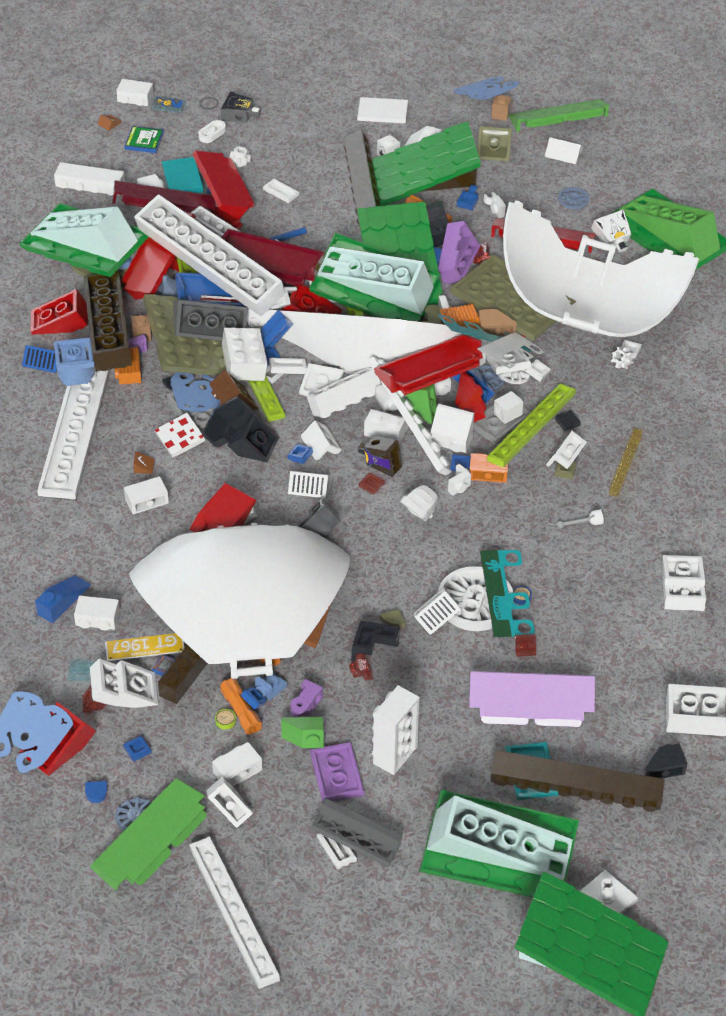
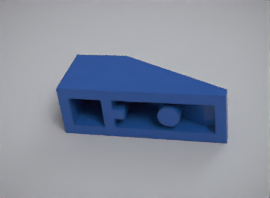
[35,576,91,623]

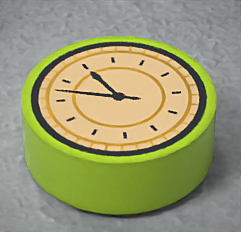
[215,709,236,729]

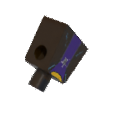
[358,436,402,477]

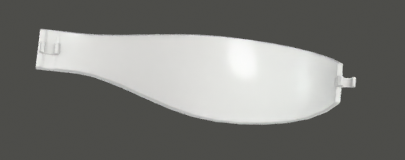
[247,308,461,383]

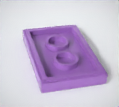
[309,742,364,802]

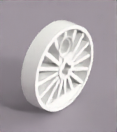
[438,567,513,631]

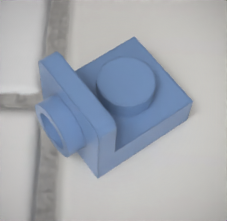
[255,672,287,700]

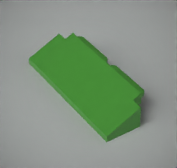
[509,99,609,132]
[90,778,206,890]

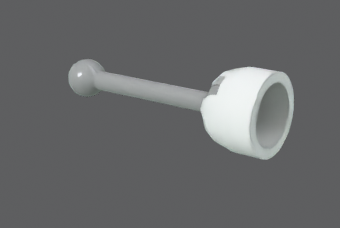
[557,509,604,528]

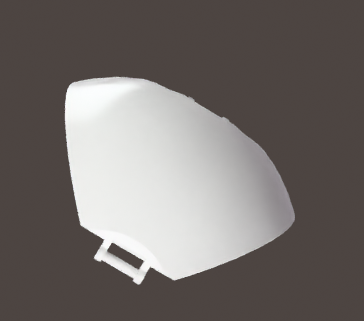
[503,201,699,337]
[129,523,350,679]

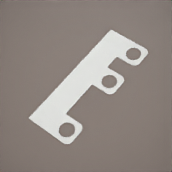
[477,332,544,368]

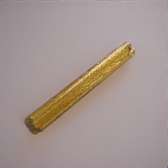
[609,428,643,497]

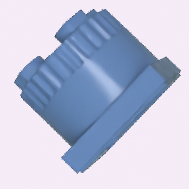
[54,338,94,386]

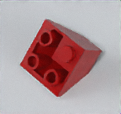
[455,372,486,423]

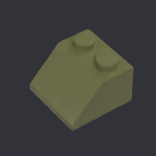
[477,126,512,161]

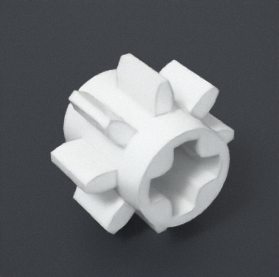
[230,146,251,167]
[611,347,634,369]

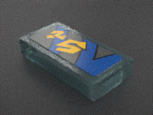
[151,96,186,114]

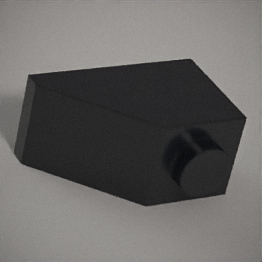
[644,743,688,779]

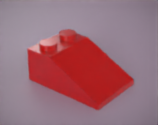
[280,285,342,315]
[30,289,88,335]
[189,483,257,533]
[19,702,96,776]

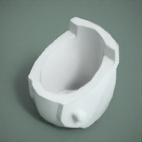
[400,485,438,521]

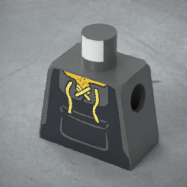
[220,91,261,123]

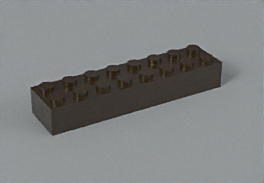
[84,270,132,372]

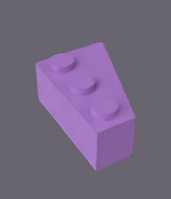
[438,221,480,284]

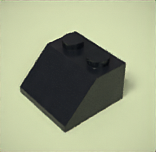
[227,413,279,463]

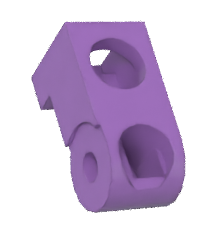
[291,679,323,717]

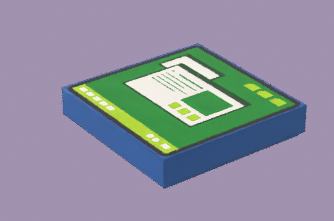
[124,126,164,153]

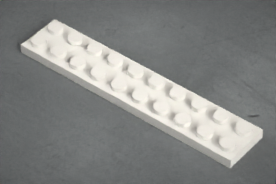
[37,361,110,499]

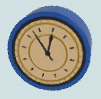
[513,586,532,605]

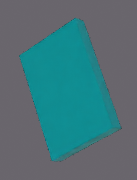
[161,157,203,193]
[505,742,559,800]

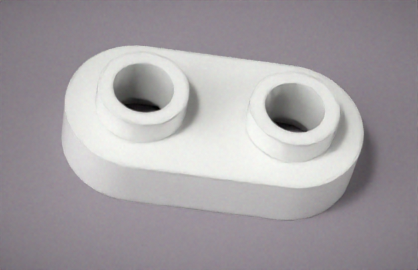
[198,120,226,143]

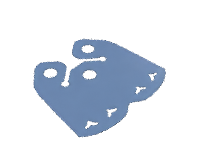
[453,77,519,99]
[171,372,221,412]
[0,692,73,773]

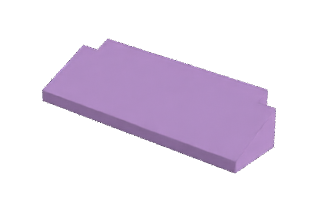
[469,671,595,727]

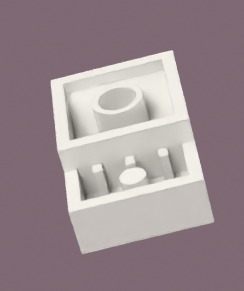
[662,555,706,611]
[90,658,158,708]

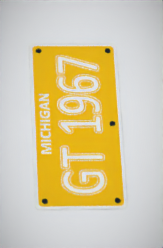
[105,633,185,661]

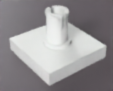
[580,870,638,914]

